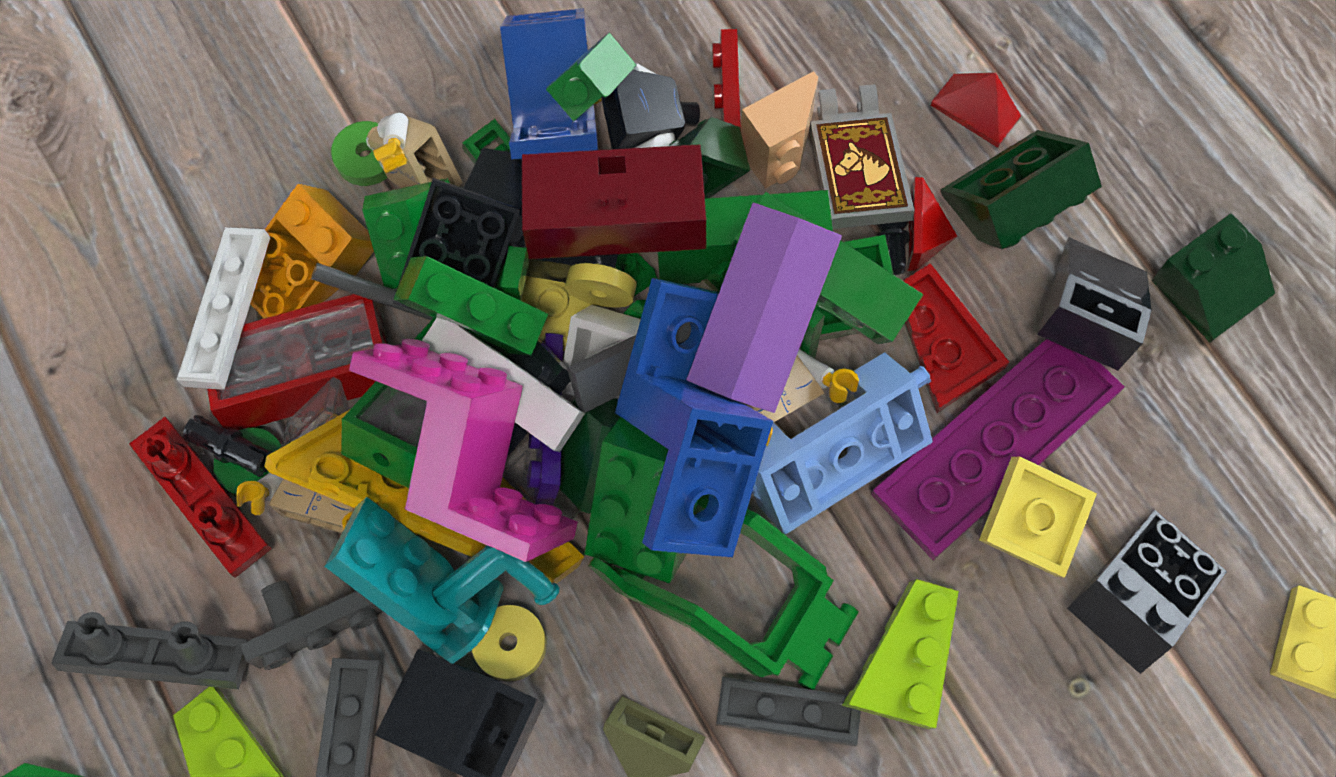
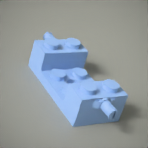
[752,352,933,535]

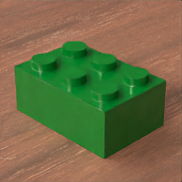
[584,417,698,584]

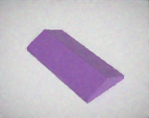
[687,202,842,413]

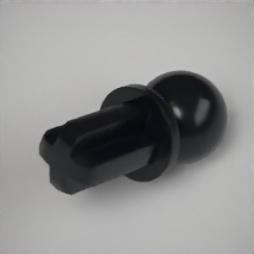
[876,221,910,275]

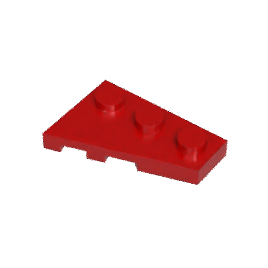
[712,29,741,130]
[903,263,1009,413]

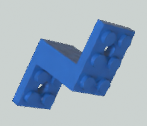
[500,8,598,160]
[615,278,773,558]

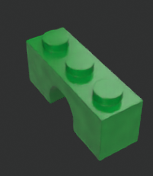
[393,256,548,356]

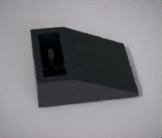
[393,178,521,315]
[1037,237,1152,371]
[1067,510,1227,674]
[375,649,543,777]

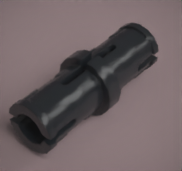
[183,415,273,477]

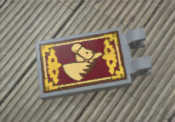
[810,84,915,229]

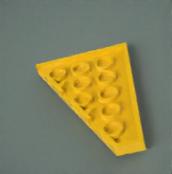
[265,410,585,583]

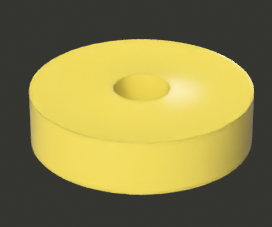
[565,263,637,308]
[472,605,547,682]

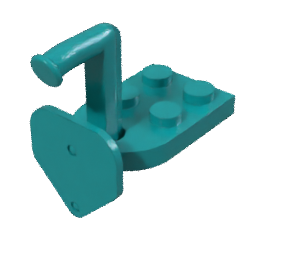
[324,497,560,664]

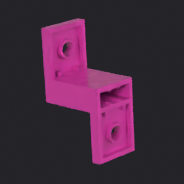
[349,339,578,562]

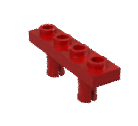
[129,417,272,578]

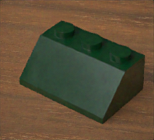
[940,130,1102,249]

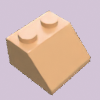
[741,71,818,189]

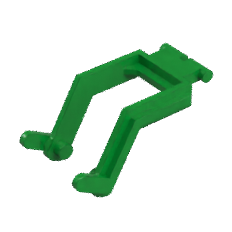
[588,494,859,690]

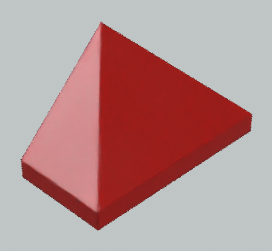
[930,72,1021,148]
[907,177,958,271]

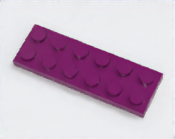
[871,339,1125,561]

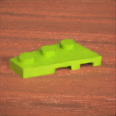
[842,579,959,729]
[173,687,284,777]

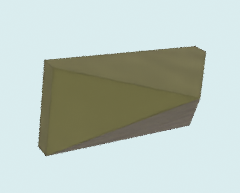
[603,696,706,777]

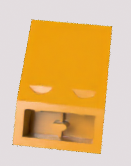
[250,184,374,319]

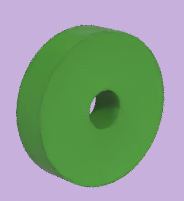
[331,121,388,186]

